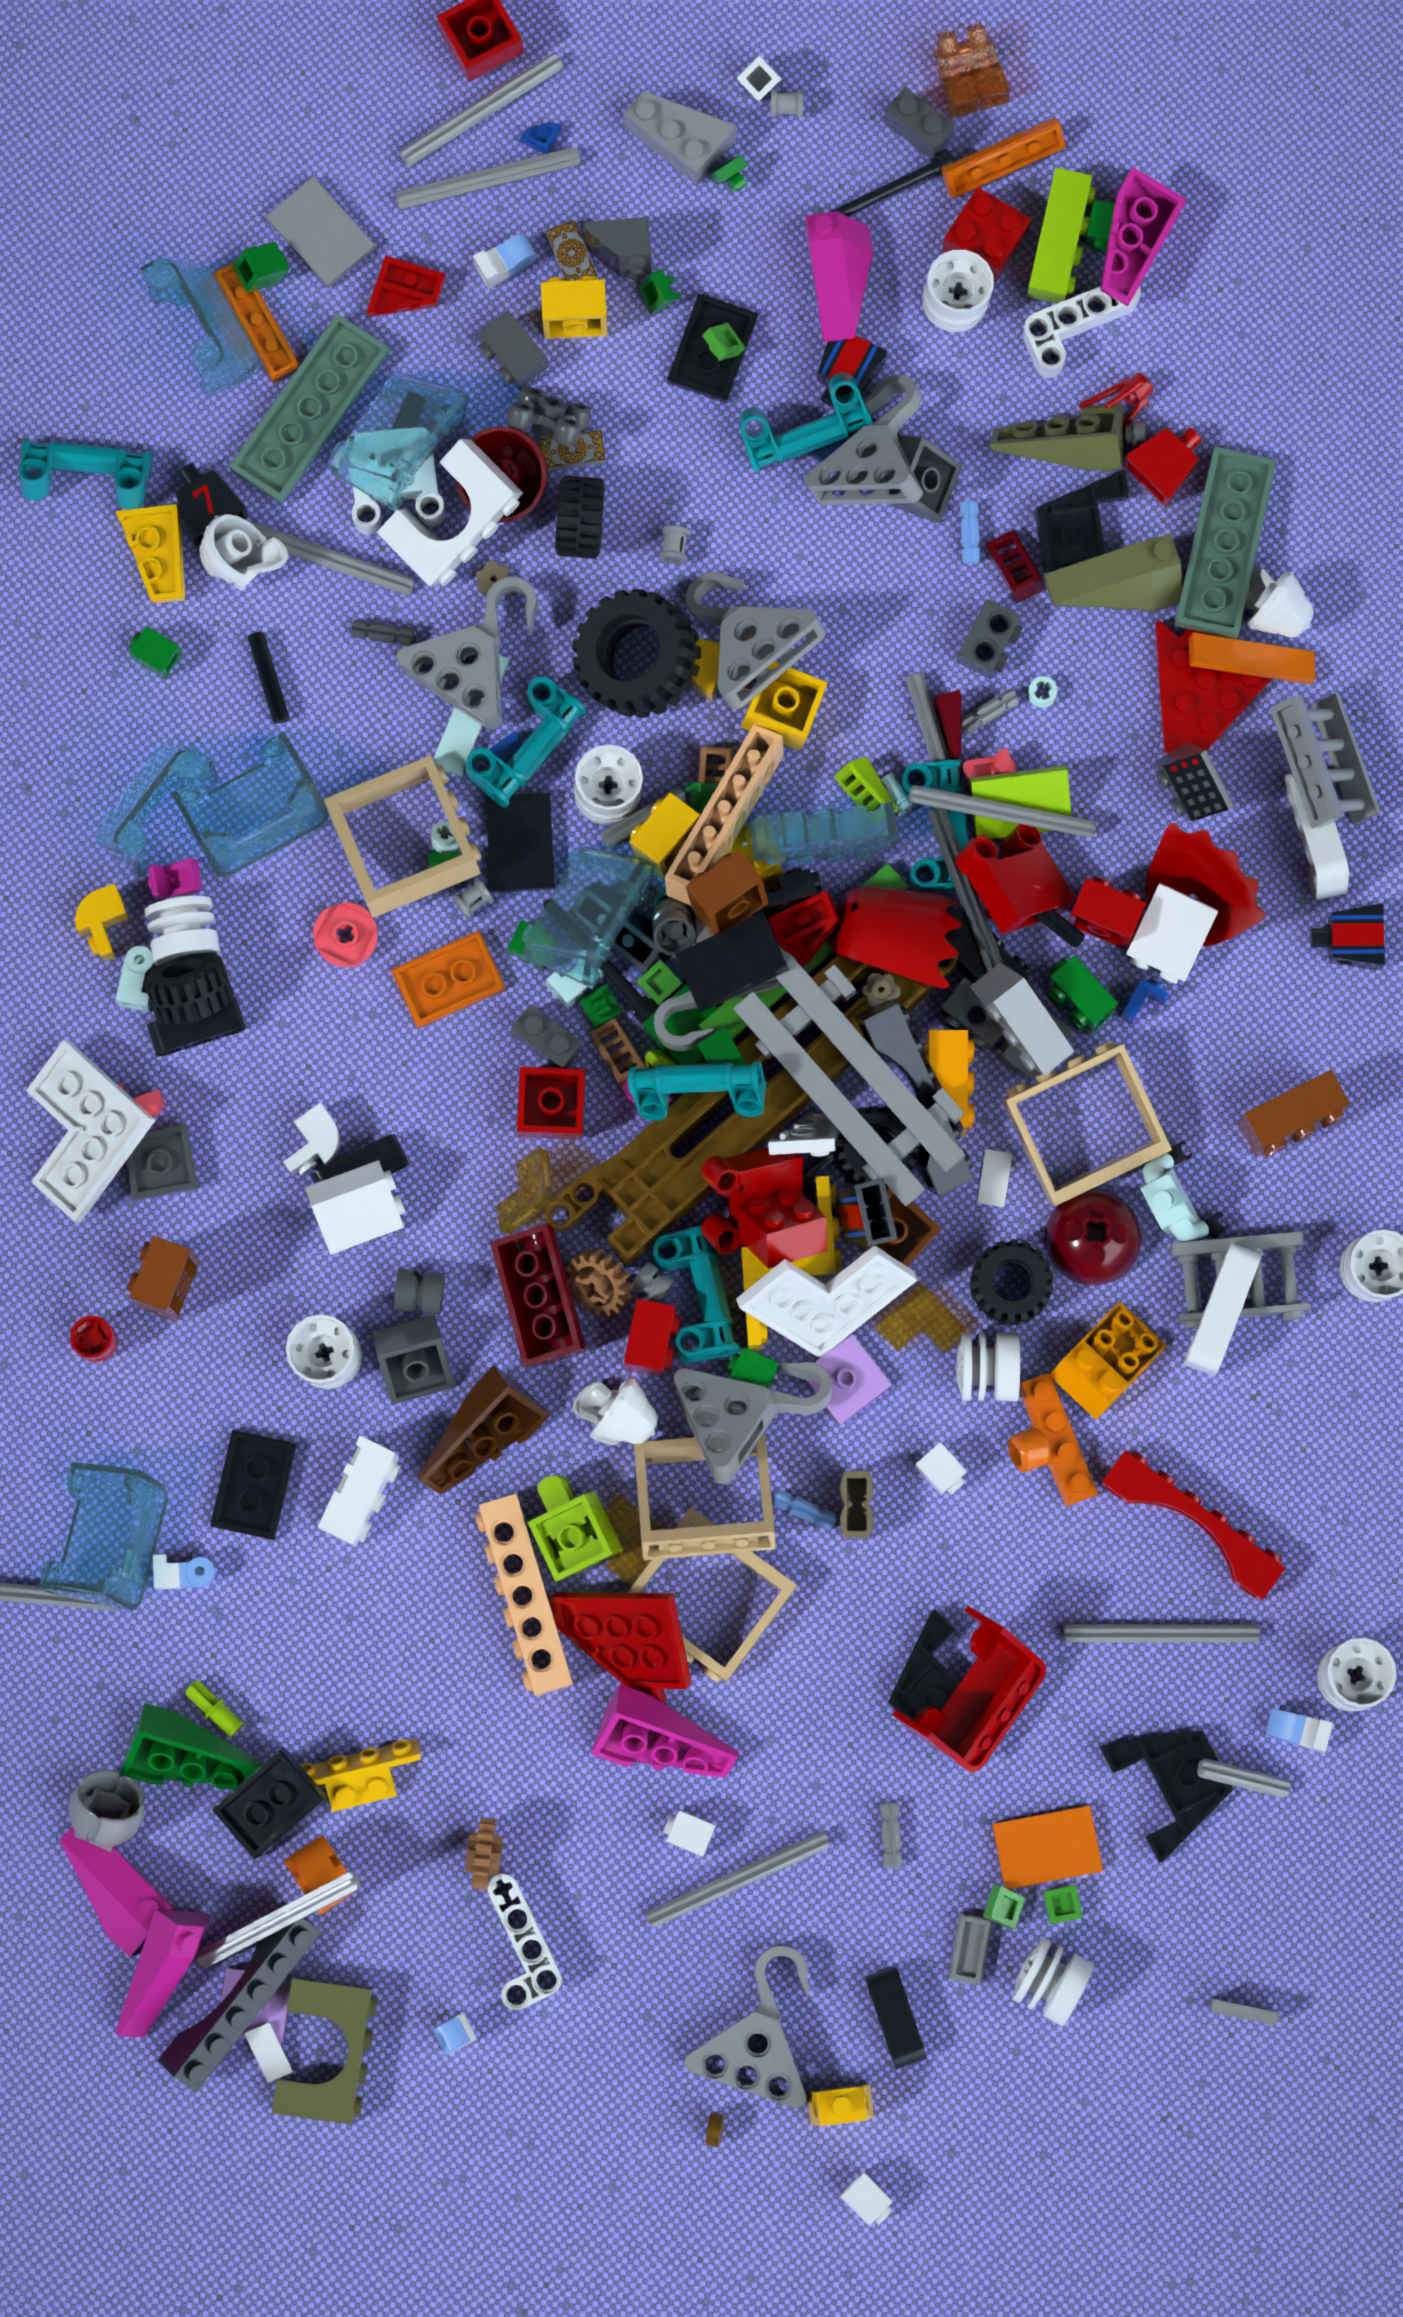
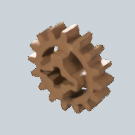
[565,1248,633,1317]
[465,1817,503,1891]

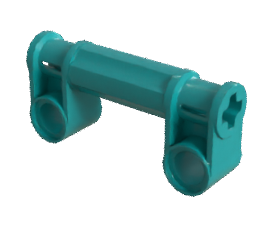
[739,372,873,473]
[19,438,153,510]
[465,677,587,808]
[900,760,968,892]
[628,1061,767,1121]
[653,1226,740,1364]

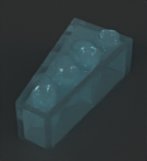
[749,802,898,865]

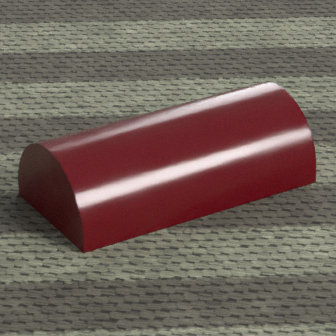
[490,1223,587,1368]

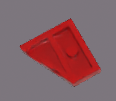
[366,255,446,317]
[769,890,842,969]

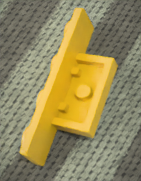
[301,1739,421,1812]

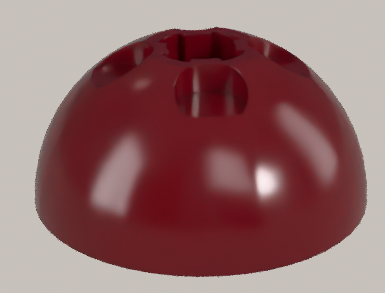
[456,426,548,523]
[1045,1189,1142,1286]

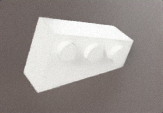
[318,1436,401,1547]

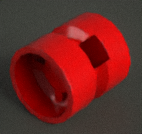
[70,1316,118,1363]

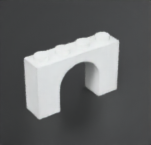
[377,439,523,587]

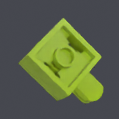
[528,1474,623,1582]

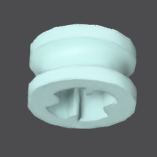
[1028,676,1057,708]
[431,821,459,853]

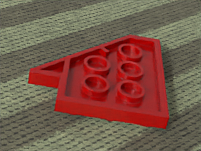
[1155,620,1272,755]
[550,1592,692,1706]

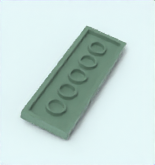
[229,313,390,504]
[1174,446,1277,639]

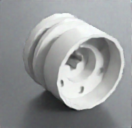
[922,250,994,332]
[574,744,643,825]
[144,896,221,966]
[1339,1229,1403,1303]
[286,1314,363,1390]
[956,1332,1020,1402]
[1317,1638,1397,1712]
[1011,1937,1095,2026]

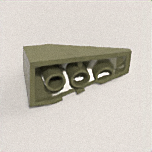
[990,403,1124,472]
[1043,534,1182,612]

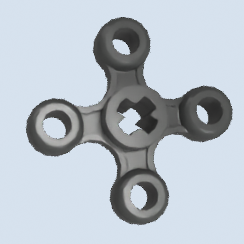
[506,387,591,446]

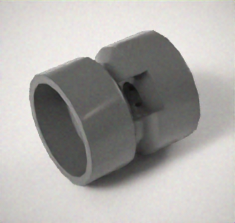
[652,898,696,955]
[394,1268,445,1315]

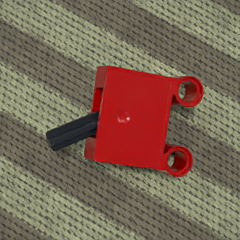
[956,824,1085,948]
[701,1148,834,1254]

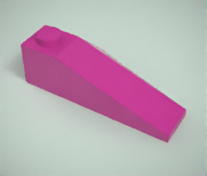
[1100,167,1187,306]
[806,211,873,342]
[591,1684,739,1778]
[60,1827,177,1957]
[115,1909,211,2038]

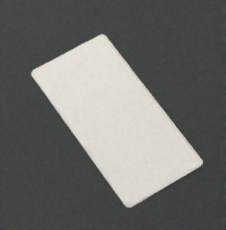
[977,1149,1012,1207]
[244,2023,293,2082]

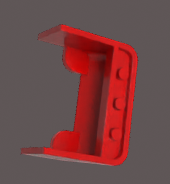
[892,1606,1046,1772]

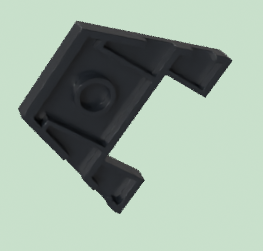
[1034,469,1129,573]
[887,1609,960,1749]
[1099,1730,1233,1864]

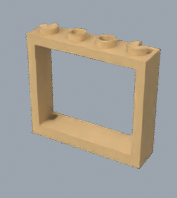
[323,755,482,918]
[1001,1040,1172,1206]
[634,1432,776,1560]
[627,1507,797,1683]

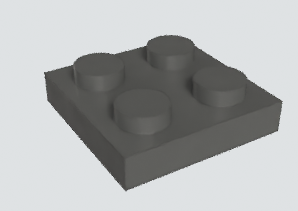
[126,1124,198,1201]

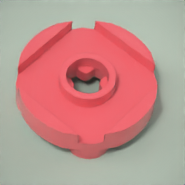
[313,902,378,968]

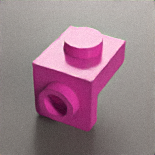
[148,858,203,899]

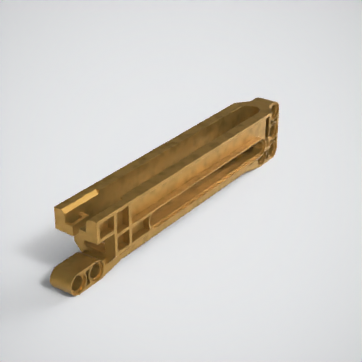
[545,939,957,1267]

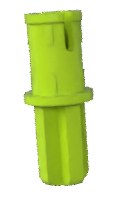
[185,1680,244,1738]

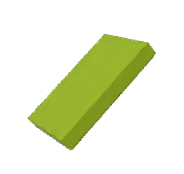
[970,765,1072,839]

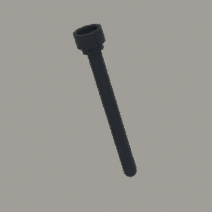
[827,149,953,217]
[543,899,659,1024]

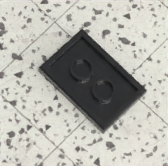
[667,293,758,404]
[486,793,555,893]
[675,912,790,1012]
[210,1430,297,1541]
[212,1746,327,1860]

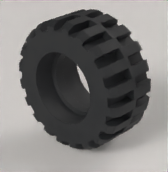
[572,589,701,718]

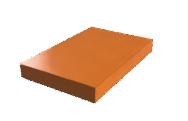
[391,930,506,1029]
[992,1805,1103,1889]

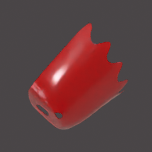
[1145,823,1266,946]
[829,885,962,988]

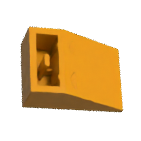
[926,1030,974,1137]
[1049,1301,1167,1420]

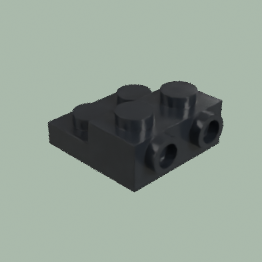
[752,868,822,925]

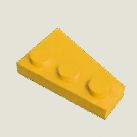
[115,504,185,604]

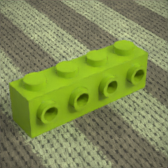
[1027,167,1097,304]

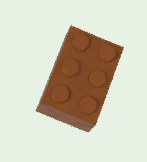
[1238,1069,1350,1158]
[127,1235,200,1322]

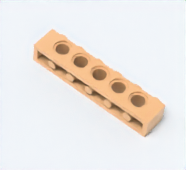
[665,724,784,906]
[475,1494,574,1697]

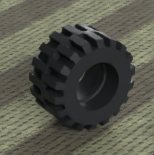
[555,475,605,559]
[144,953,234,1024]
[836,1106,919,1191]
[970,1240,1054,1326]

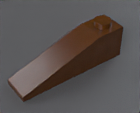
[417,1365,550,1495]

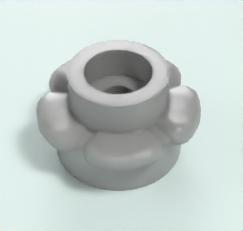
[1126,418,1145,450]

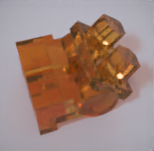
[933,22,1010,119]

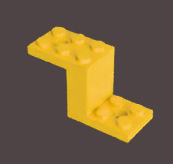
[741,1176,842,1352]

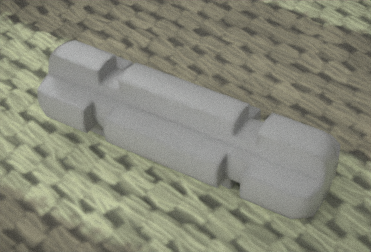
[961,689,1019,734]
[881,1803,902,1868]

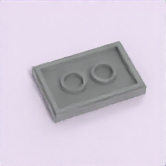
[265,176,376,288]

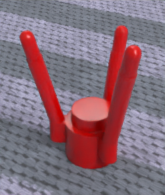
[1079,372,1153,432]

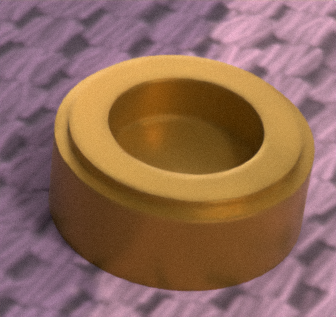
[706,2112,724,2148]

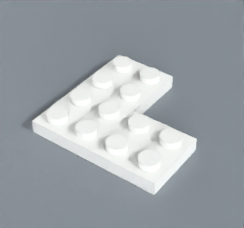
[26,1040,156,1223]
[736,1245,917,1358]

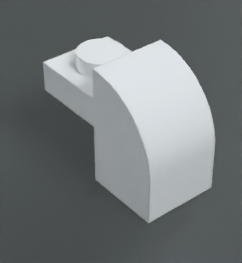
[283,1103,340,1177]

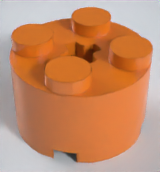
[284,1835,354,1916]

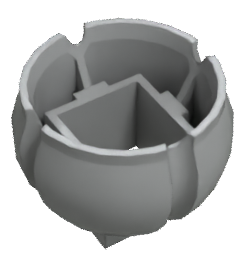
[68,1770,145,1852]

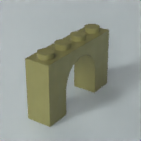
[272,1978,378,2124]

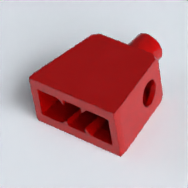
[1123,427,1202,507]

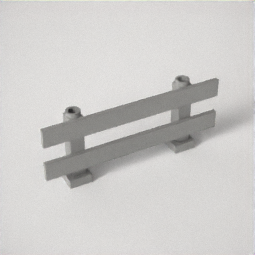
[733,957,966,1207]

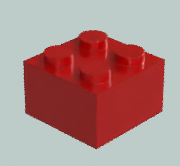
[436,0,524,82]
[942,186,1031,283]
[1068,877,1146,950]
[517,1067,586,1140]
[737,1188,828,1269]
[624,1298,681,1377]

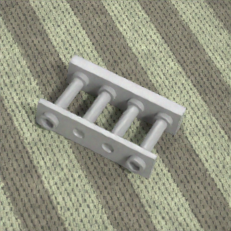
[1270,693,1381,829]
[1169,1231,1311,1329]

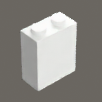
[1126,883,1219,984]
[305,1160,406,1255]

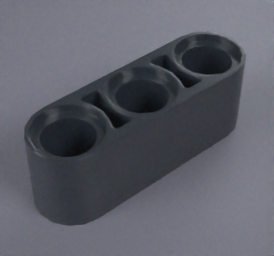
[147,997,246,1057]
[311,1134,409,1184]
[865,1966,927,2069]

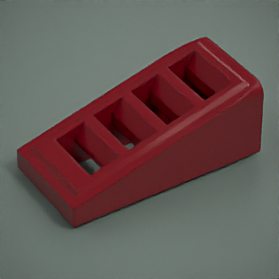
[986,529,1044,603]
[934,690,961,760]

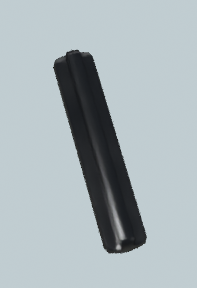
[248,631,290,724]

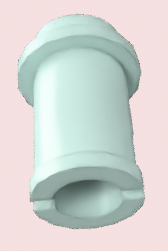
[881,773,914,816]

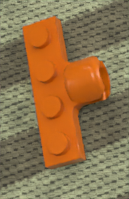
[1008,1373,1098,1507]

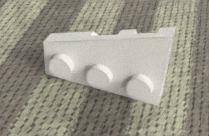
[768,1112,840,1156]

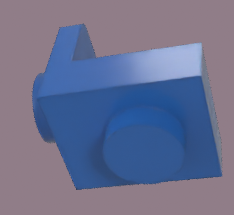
[1119,979,1170,1024]

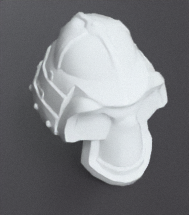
[199,514,288,591]
[1245,568,1314,637]
[573,1377,658,1445]

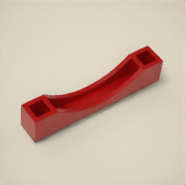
[1099,1450,1286,1602]

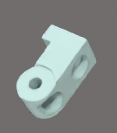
[115,946,156,1012]
[546,953,605,1010]

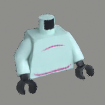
[1141,1141,1229,1242]

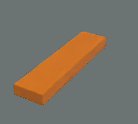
[941,117,1066,199]
[213,261,300,383]
[1189,633,1315,684]

